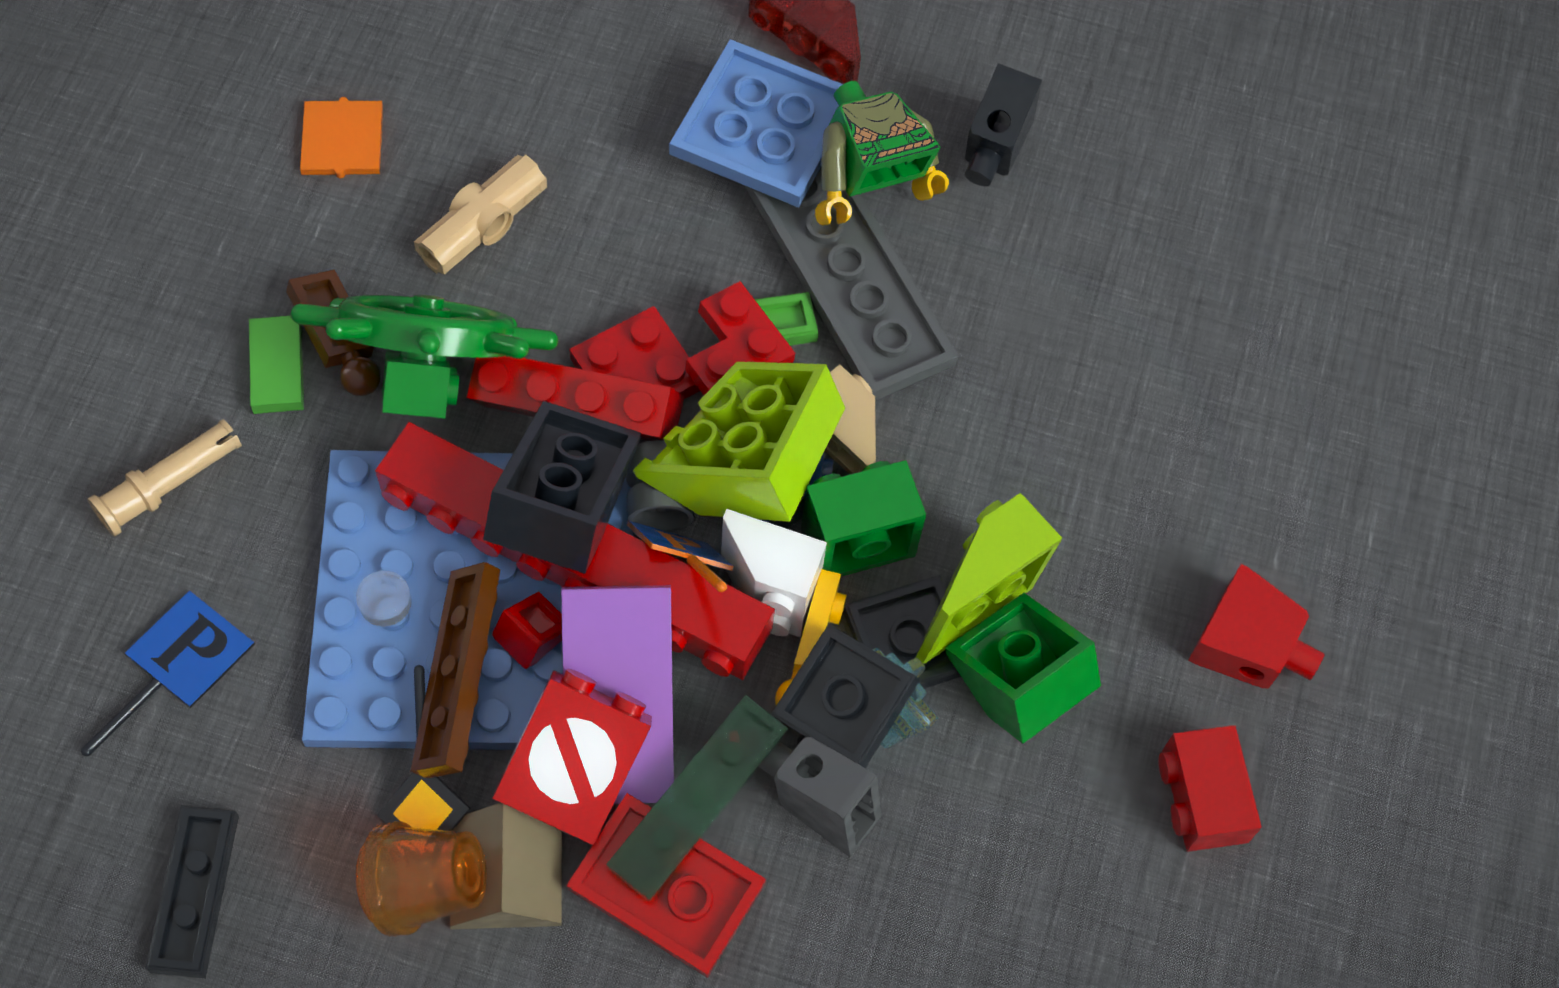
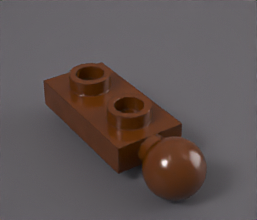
[286,269,381,396]

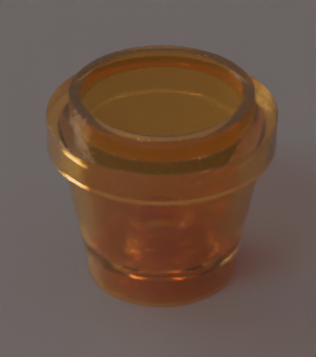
[356,821,487,937]

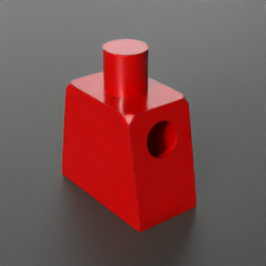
[1188,564,1325,689]

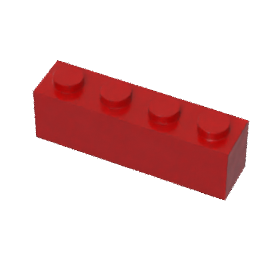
[466,356,684,441]

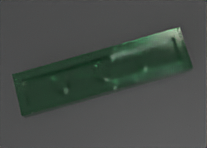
[606,695,788,902]

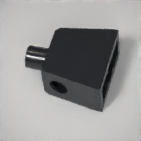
[965,63,1042,187]

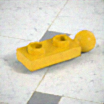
[775,569,847,705]

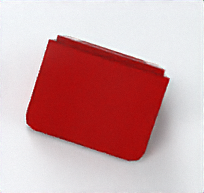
[492,591,562,669]

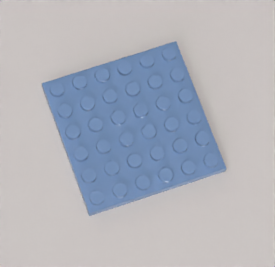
[302,450,634,750]

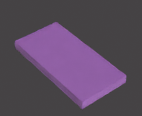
[561,585,674,804]

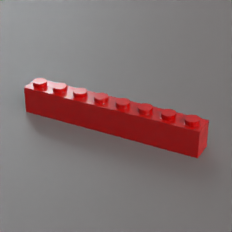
[375,422,775,680]

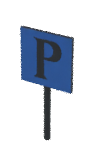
[81,590,255,756]

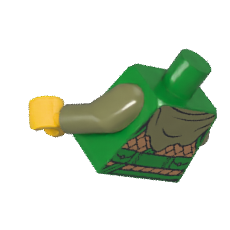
[815,81,949,226]

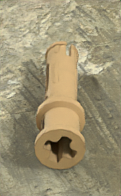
[87,419,242,537]

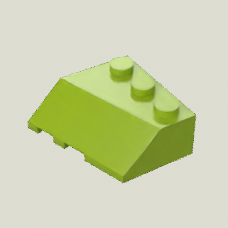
[633,362,845,522]

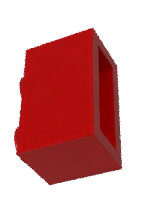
[1159,725,1262,852]

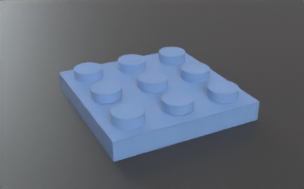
[669,39,843,208]

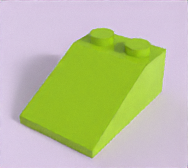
[915,493,1062,664]

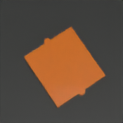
[300,97,383,179]

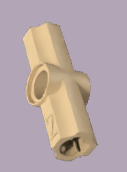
[414,155,547,274]

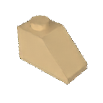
[825,364,876,474]

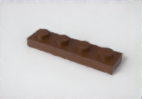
[410,562,501,778]

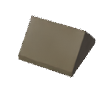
[450,803,562,929]

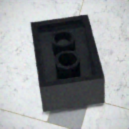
[483,401,641,574]

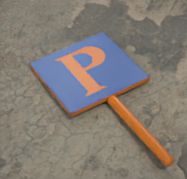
[627,520,734,592]

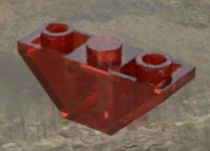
[748,0,861,84]

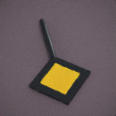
[377,665,471,861]

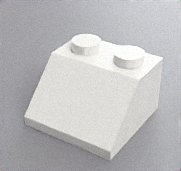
[721,509,827,637]

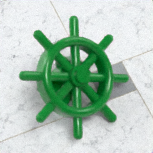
[290,295,558,419]

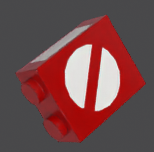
[492,669,652,845]

